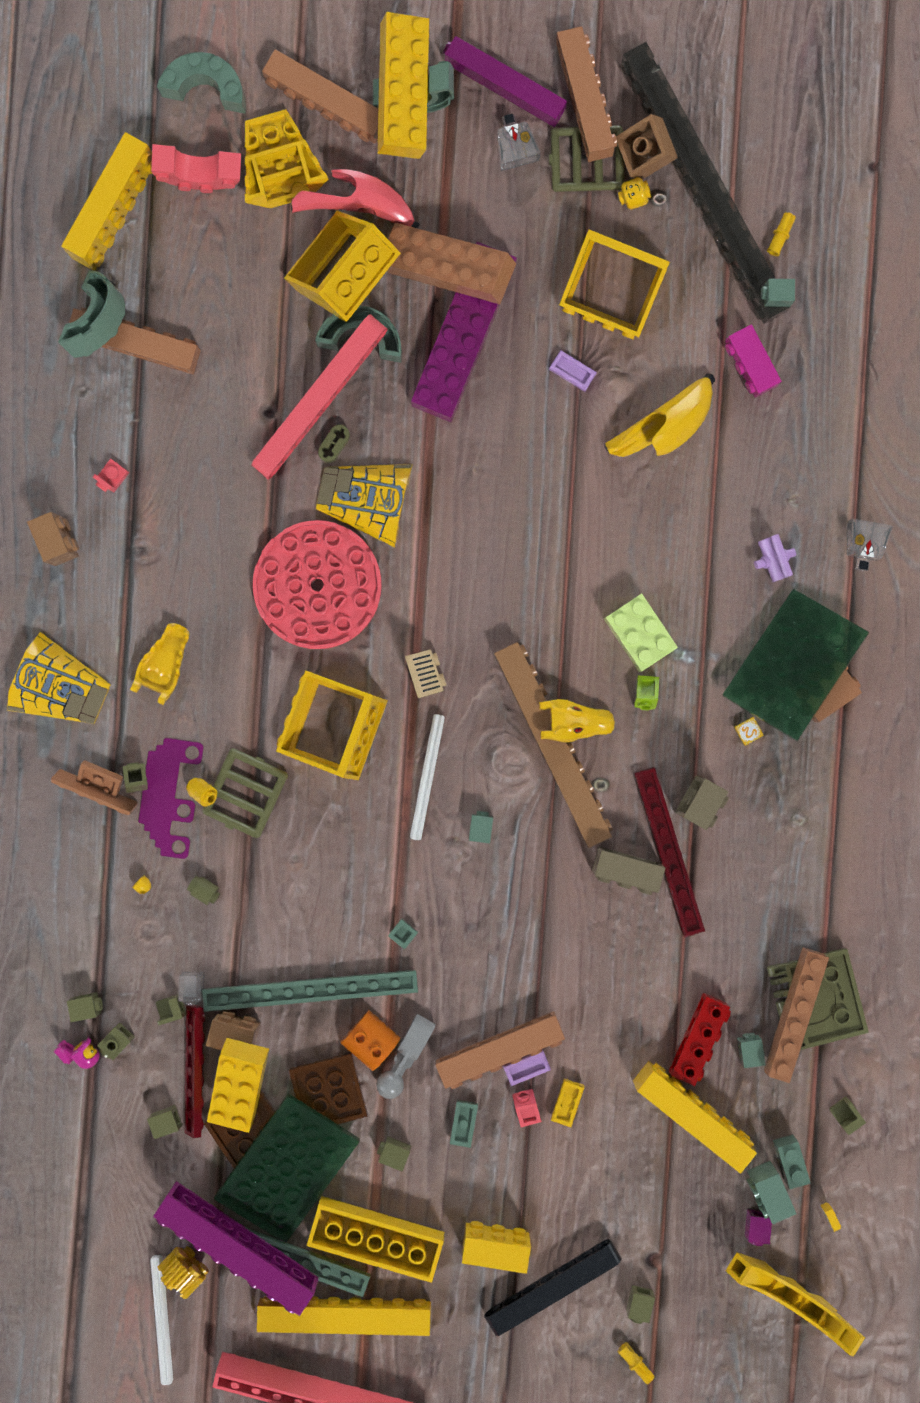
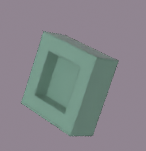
[388,918,418,950]

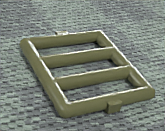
[549,125,625,192]
[202,748,288,838]

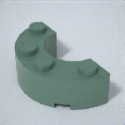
[157,52,246,114]
[373,61,454,113]
[58,270,125,358]
[315,306,402,363]

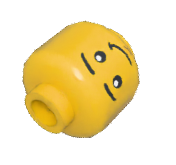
[618,177,651,210]

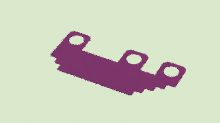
[138,738,204,859]

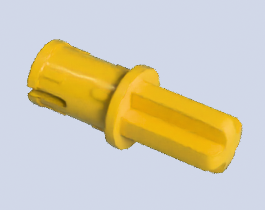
[767,212,796,256]
[617,1342,654,1384]

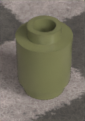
[187,875,220,906]

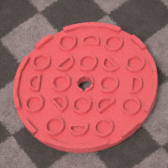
[253,520,382,649]

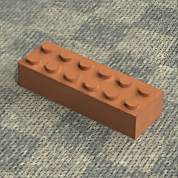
[387,223,516,304]

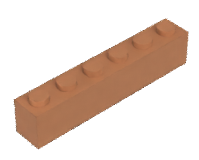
[556,26,617,162]
[262,49,378,144]
[69,308,201,375]
[764,947,829,1083]
[435,1011,565,1089]

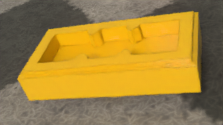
[551,1078,585,1127]

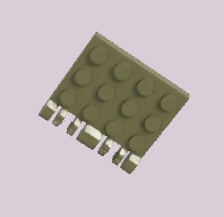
[767,948,869,1050]

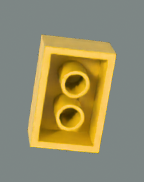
[462,1221,531,1274]

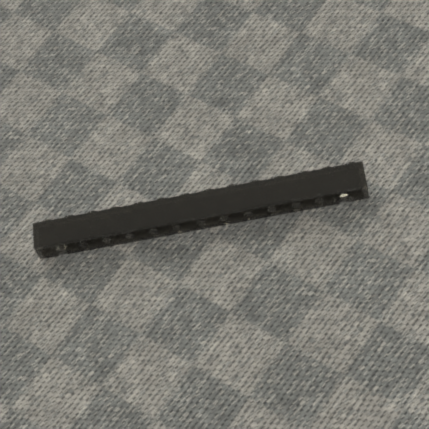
[621,42,791,324]

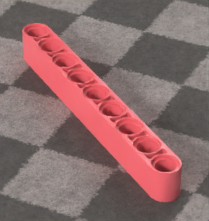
[252,314,388,480]

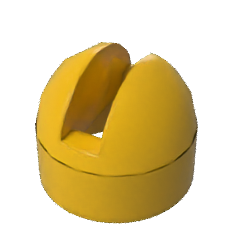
[132,875,151,894]

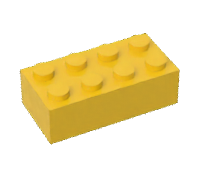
[207,1038,269,1133]

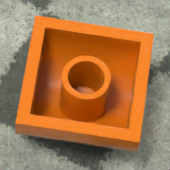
[340,1009,401,1071]

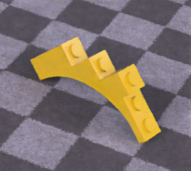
[725,1252,865,1356]

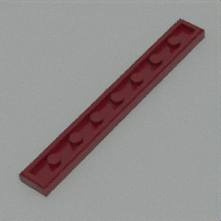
[634,767,705,937]

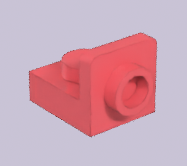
[93,458,130,492]
[512,1089,541,1127]

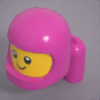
[54,1037,100,1069]

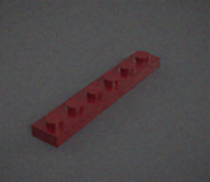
[184,1004,205,1138]

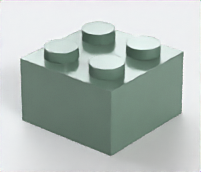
[746,1161,797,1224]

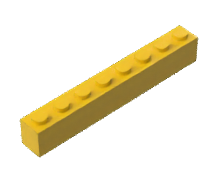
[257,1296,431,1336]

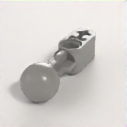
[376,1014,436,1099]

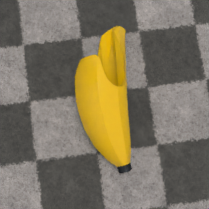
[604,373,715,457]

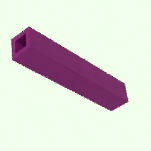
[443,36,567,127]

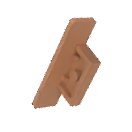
[51,760,137,815]

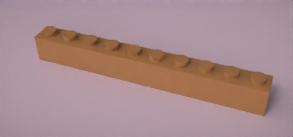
[494,642,613,848]

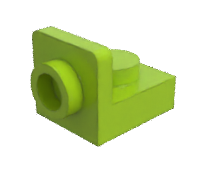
[634,675,659,711]

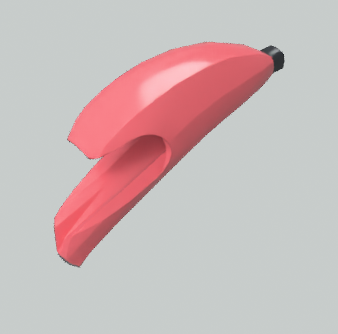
[291,169,420,229]

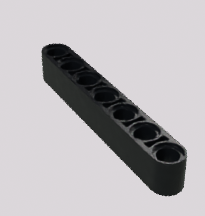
[484,1239,622,1336]

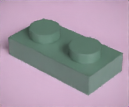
[450,1100,478,1148]

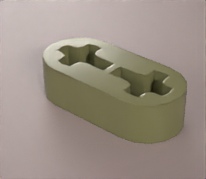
[318,425,350,463]

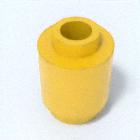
[186,778,218,807]

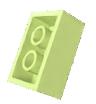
[604,594,678,672]

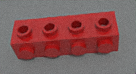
[668,993,731,1086]

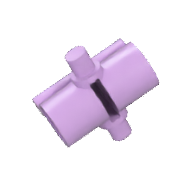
[754,534,796,582]

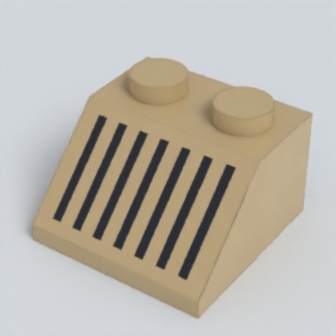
[405,649,446,699]

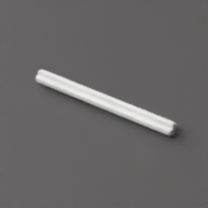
[410,714,445,840]
[150,1255,173,1385]

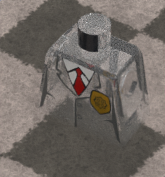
[497,114,541,171]
[847,519,893,571]

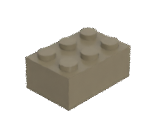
[675,776,729,830]
[592,846,665,895]

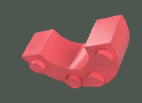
[151,144,241,193]

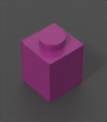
[744,1209,772,1246]

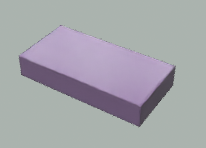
[549,350,597,392]
[503,1049,551,1086]

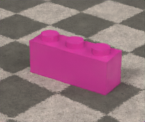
[725,324,782,398]

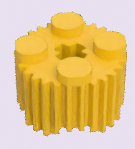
[157,1246,209,1299]

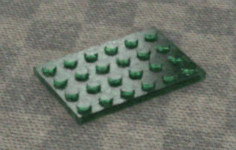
[722,589,869,742]
[214,1093,360,1243]

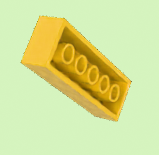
[377,12,429,159]
[61,132,152,271]
[633,1061,757,1174]
[307,1196,445,1283]

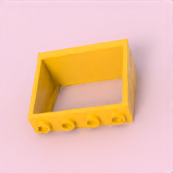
[284,211,401,322]
[559,229,670,340]
[276,670,388,780]

